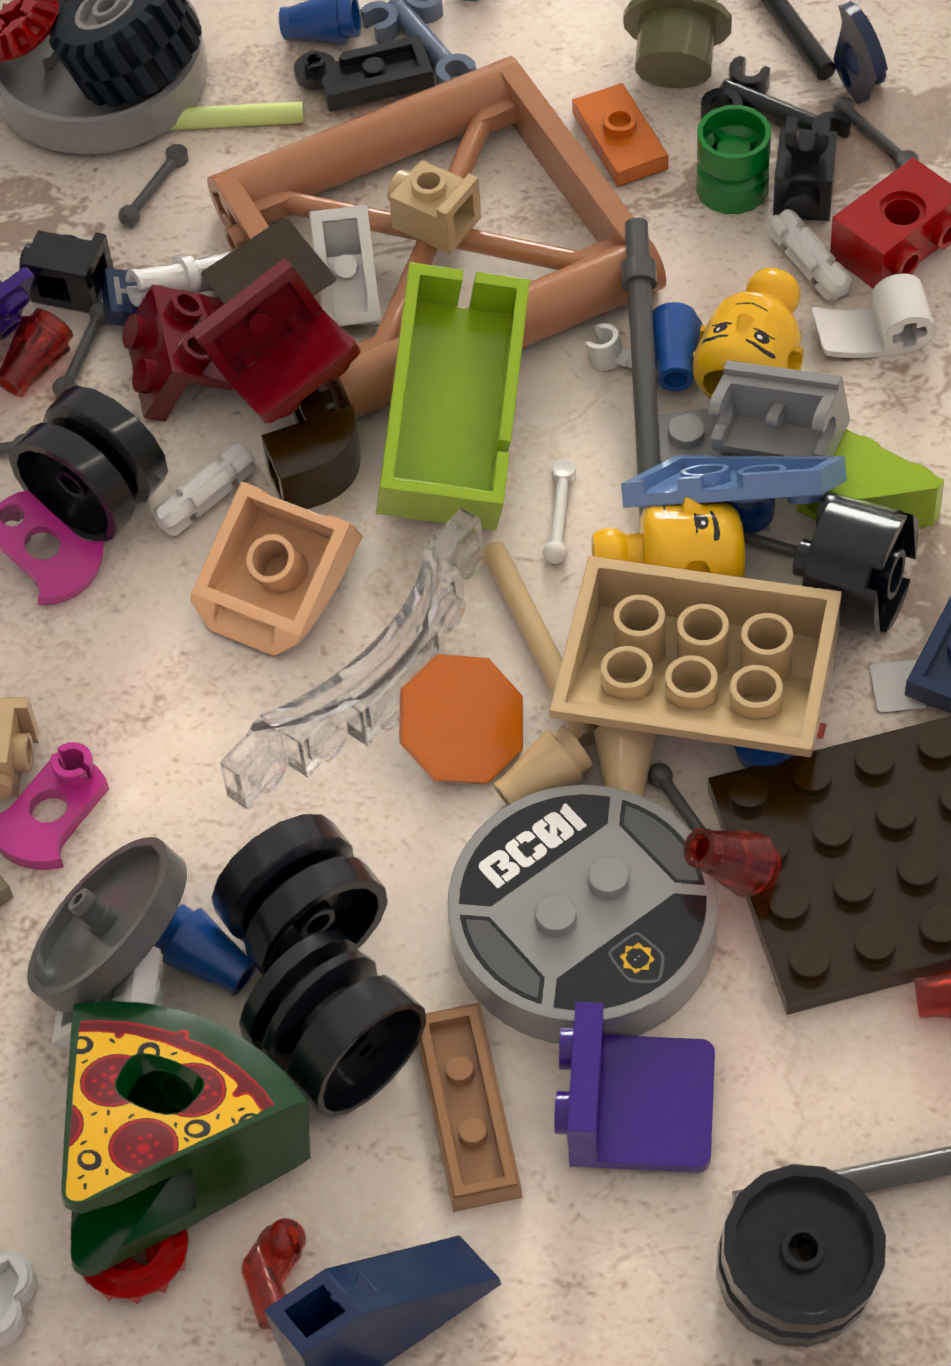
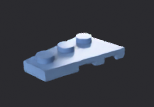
[621,455,847,508]

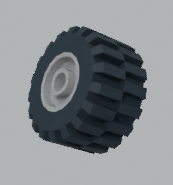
[49,0,202,107]

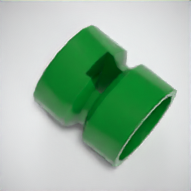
[697,105,771,214]

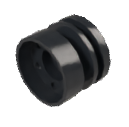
[239,929,427,1118]

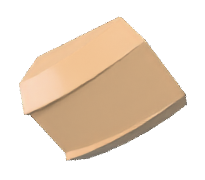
[190,481,363,656]

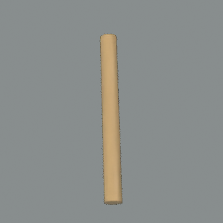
[482,541,597,747]

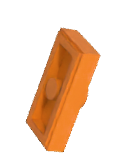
[572,83,668,187]

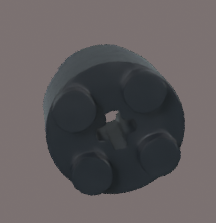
[793,492,919,635]

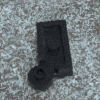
[294,34,434,112]

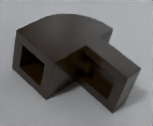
[261,388,361,509]

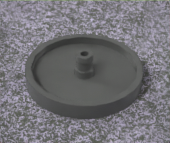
[27,837,187,1012]

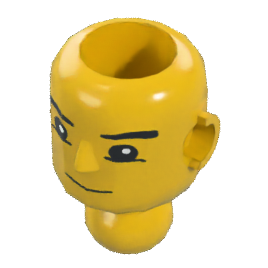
[692,267,804,399]
[591,497,746,578]

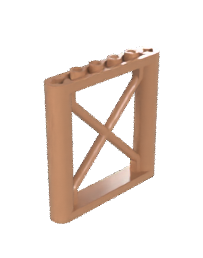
[207,56,666,420]

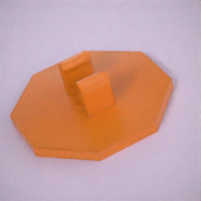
[399,654,523,785]

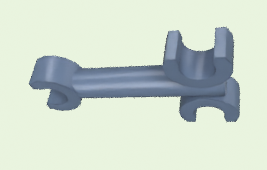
[360,0,476,85]

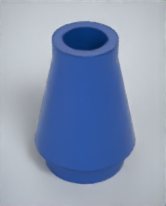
[279,0,361,44]
[653,302,703,392]
[155,904,256,996]

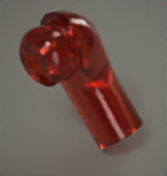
[241,1218,307,1329]

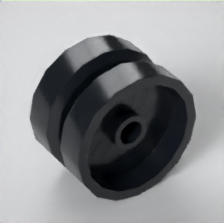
[9,385,168,542]
[211,814,388,976]
[716,1164,886,1347]

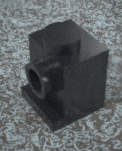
[19,230,114,313]

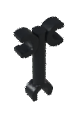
[701,55,851,139]

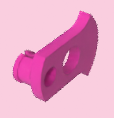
[0,490,104,605]
[0,742,109,870]

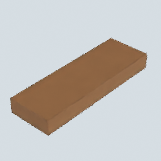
[418,1002,522,1212]

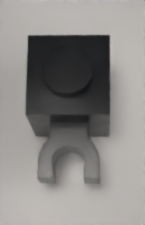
[773,116,837,221]

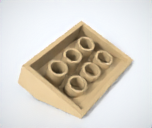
[549,556,842,757]

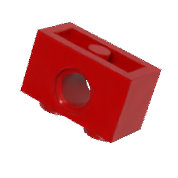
[830,157,951,289]

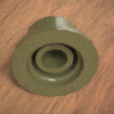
[623,0,732,88]

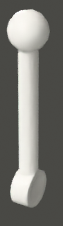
[543,459,576,564]

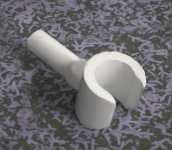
[585,323,658,380]

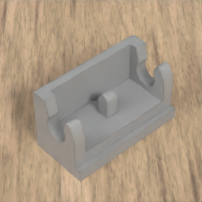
[708,360,850,456]

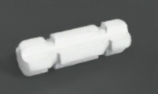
[769,209,852,302]
[153,443,256,537]

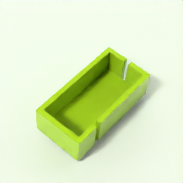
[376,262,530,531]

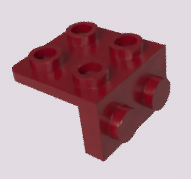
[190,258,361,424]
[122,285,234,422]

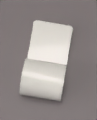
[812,273,936,358]

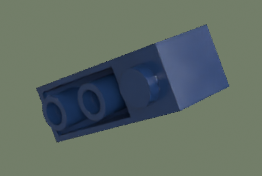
[264,1235,501,1366]

